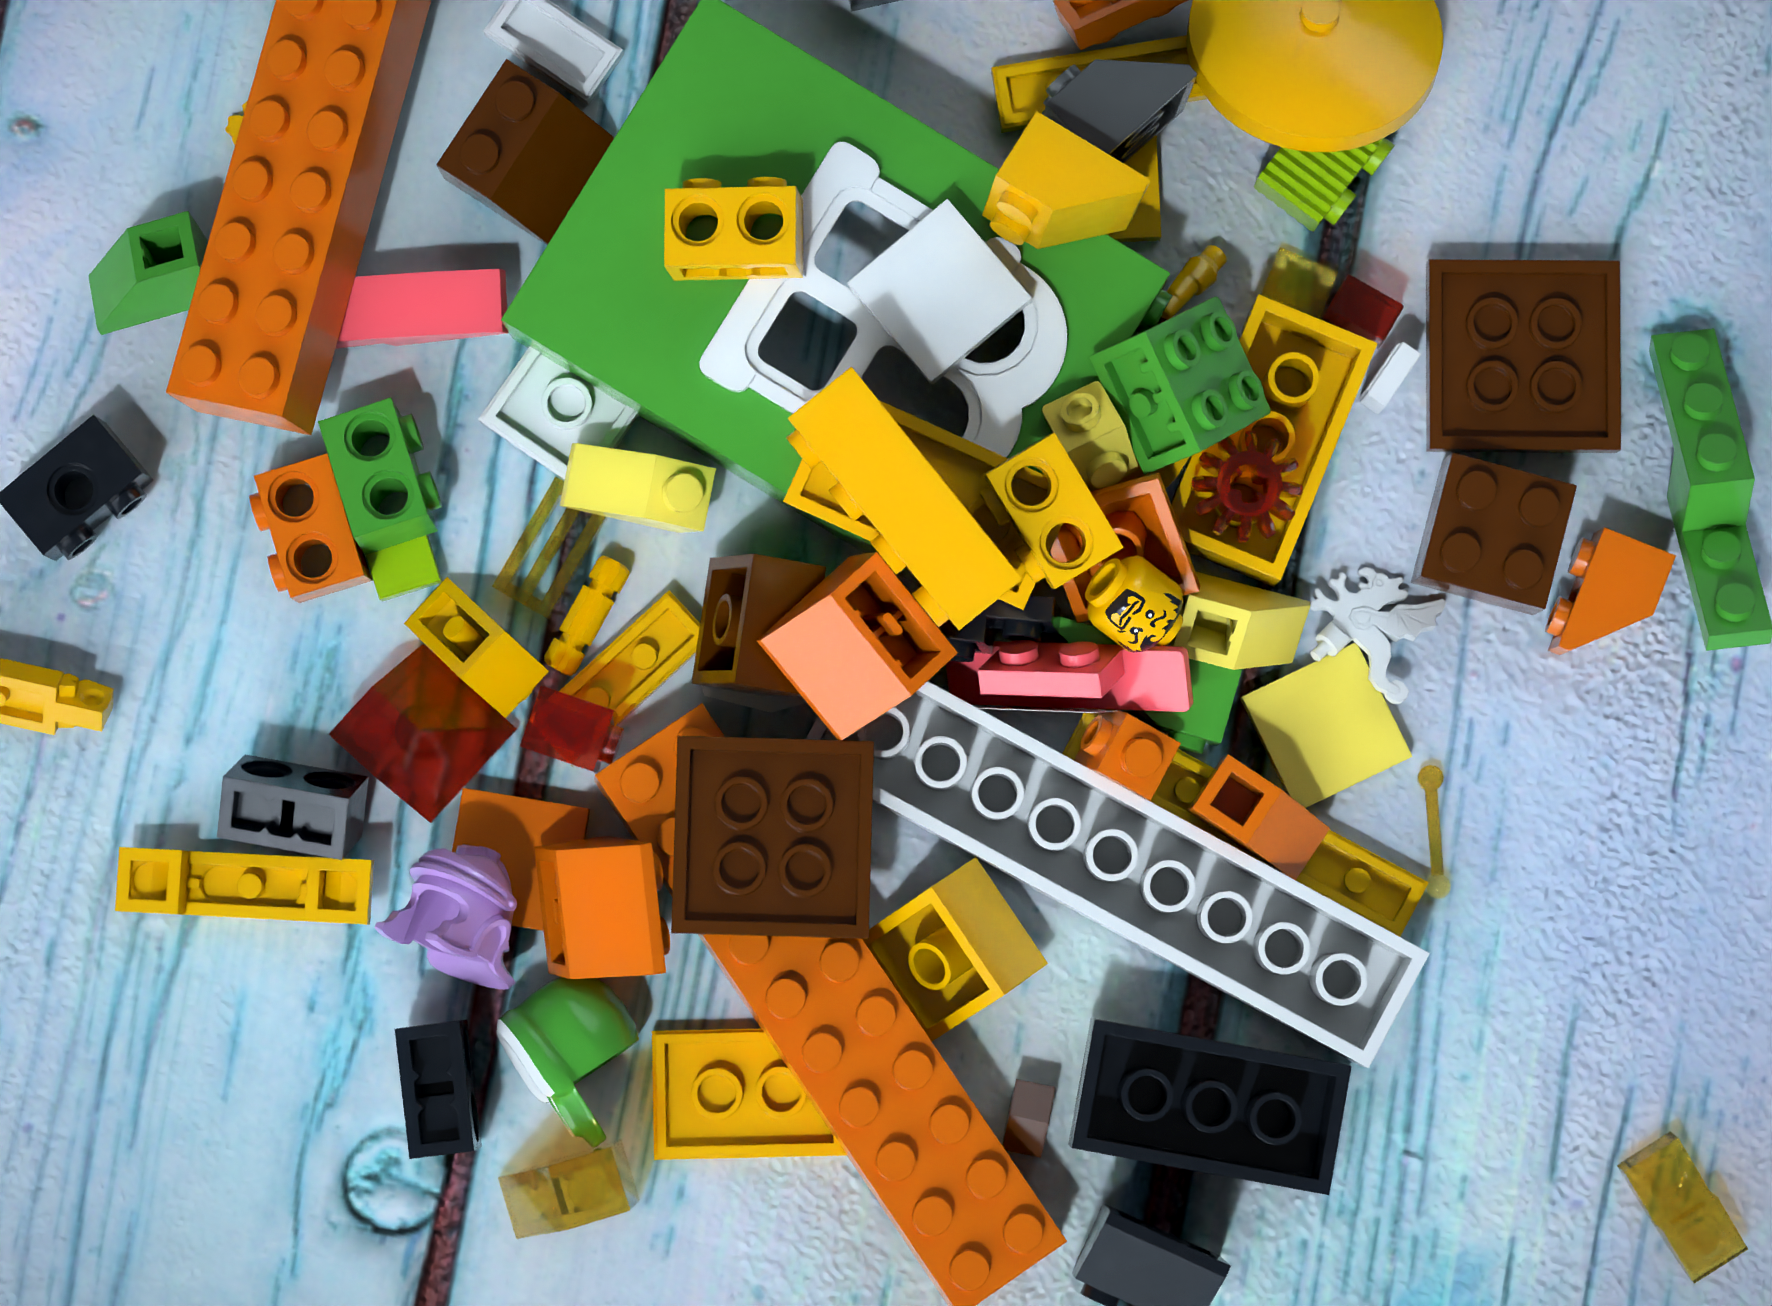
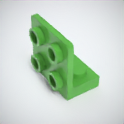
[1089,296,1271,475]

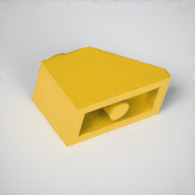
[404,577,549,718]

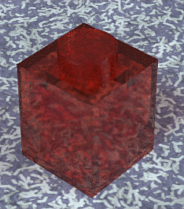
[520,685,625,774]

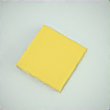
[1240,643,1413,808]

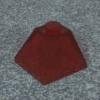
[329,643,518,823]

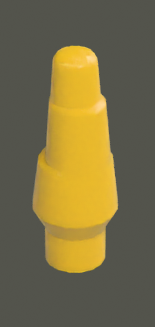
[1161,245,1227,319]

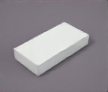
[483,0,624,105]

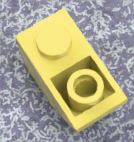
[1170,571,1311,670]

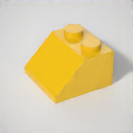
[982,111,1151,249]
[863,857,1048,1041]

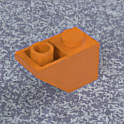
[1545,527,1676,655]
[1186,754,1330,880]

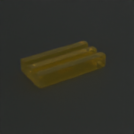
[492,476,608,620]

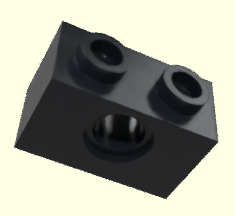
[0,414,153,561]

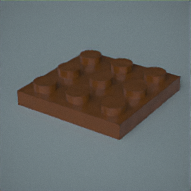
[1426,259,1621,453]
[671,736,874,939]

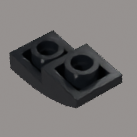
[931,596,1061,662]

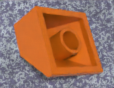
[1050,473,1200,623]

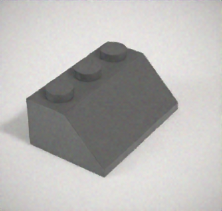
[1042,59,1198,163]

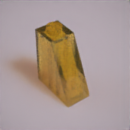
[498,1139,640,1239]

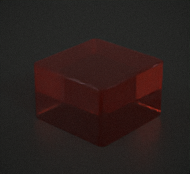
[1322,274,1404,349]

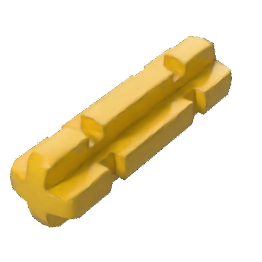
[544,555,629,676]

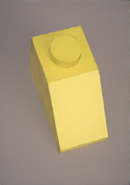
[560,443,716,533]

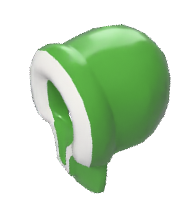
[497,977,639,1148]

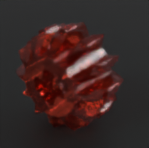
[1190,431,1303,543]

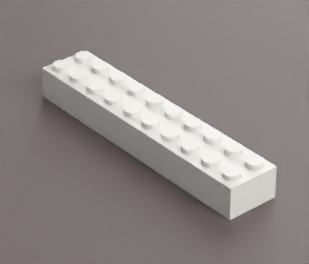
[806,681,1430,1068]

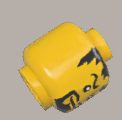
[1085,556,1183,653]

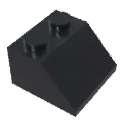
[1072,1203,1231,1306]

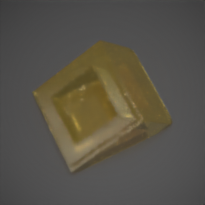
[1260,247,1338,319]

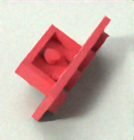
[946,640,1194,712]

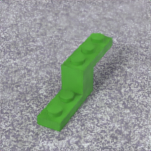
[1649,328,1772,651]

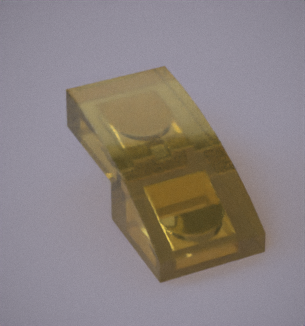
[1617,1131,1748,1284]

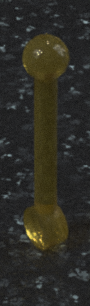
[1417,765,1451,899]

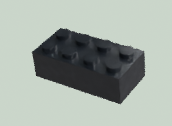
[1068,1018,1352,1195]

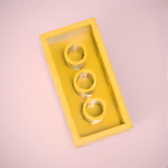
[1171,294,1378,587]
[786,367,1022,630]

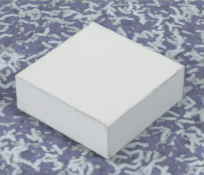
[1359,342,1421,414]

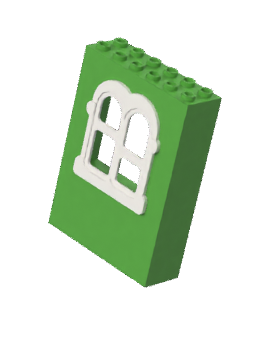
[501,0,1173,587]

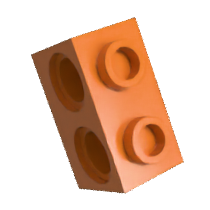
[249,453,372,603]

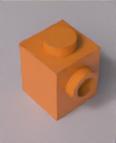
[1074,709,1181,801]

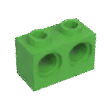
[318,397,442,555]

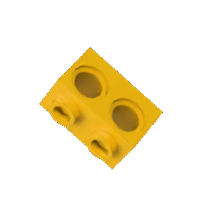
[664,177,803,281]
[980,433,1124,589]

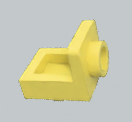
[1042,381,1139,491]

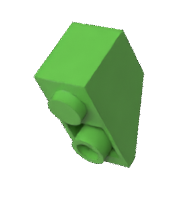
[88,211,208,335]

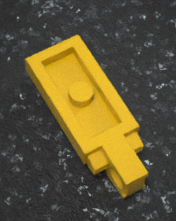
[0,658,114,735]

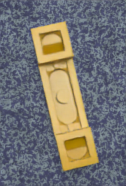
[115,847,374,925]

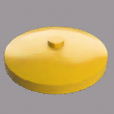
[1186,0,1443,152]

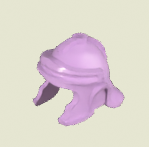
[374,844,517,990]

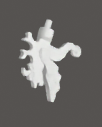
[1310,567,1446,704]

